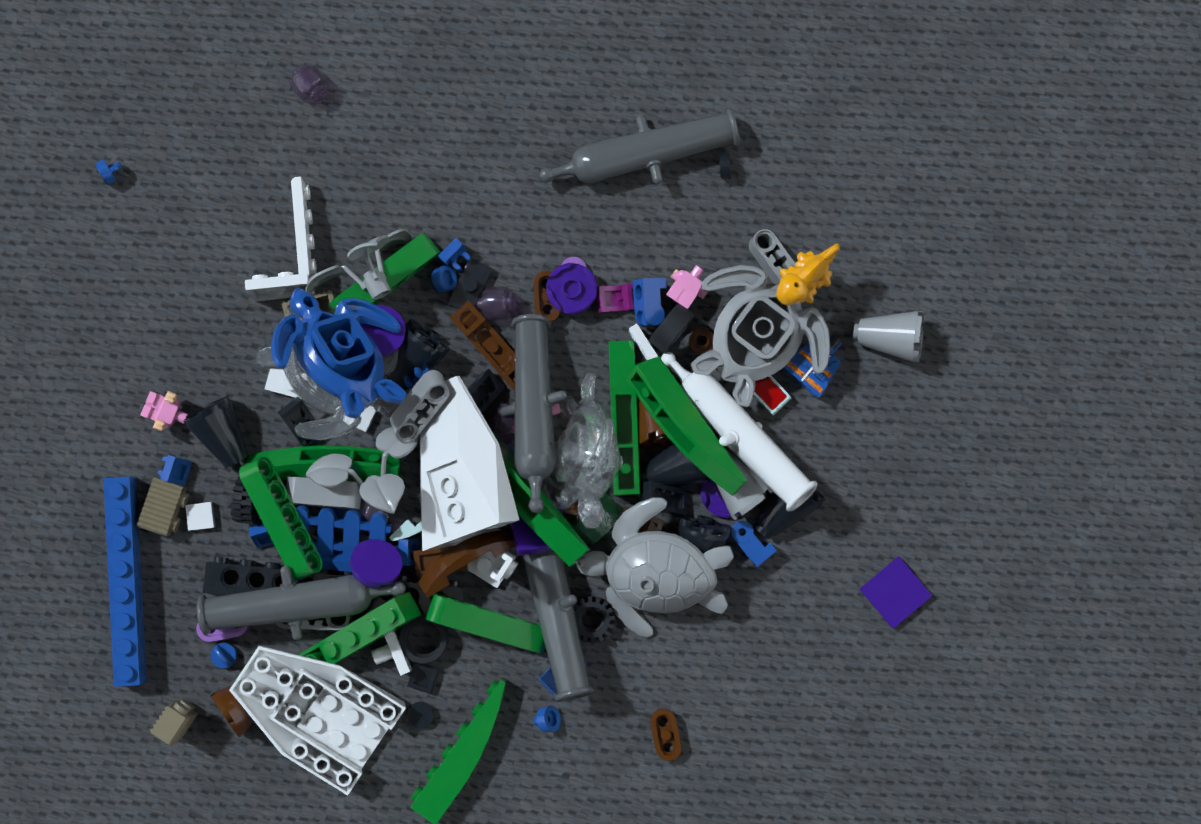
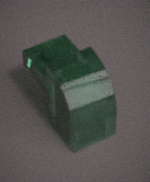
[566,492,623,545]

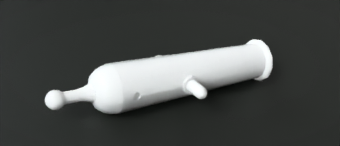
[661,352,818,511]

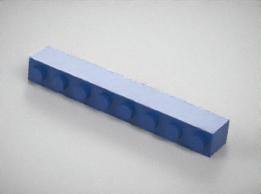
[103,477,147,687]

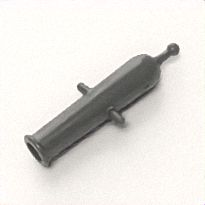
[540,108,740,184]
[500,314,567,513]
[522,552,595,702]
[197,566,406,640]

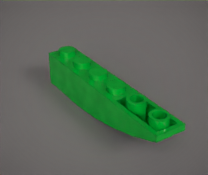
[608,340,640,495]
[626,356,747,496]
[492,431,590,567]
[246,445,402,482]
[298,592,421,664]
[410,677,507,824]

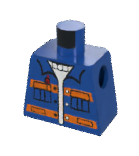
[782,334,841,398]

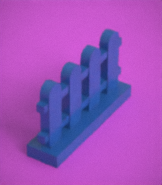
[295,504,392,572]

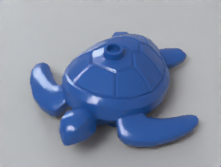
[271,288,407,419]

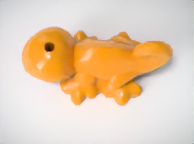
[776,243,840,305]

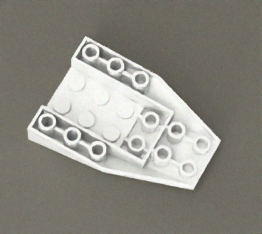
[420,376,519,551]
[229,645,406,796]

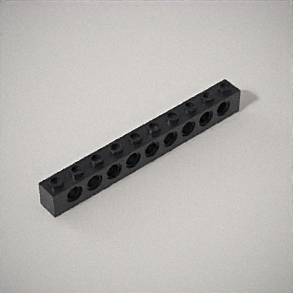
[203,557,466,615]

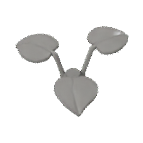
[305,229,412,300]
[306,426,419,514]

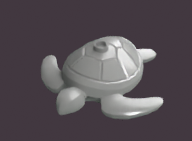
[691,265,830,407]
[576,497,734,638]

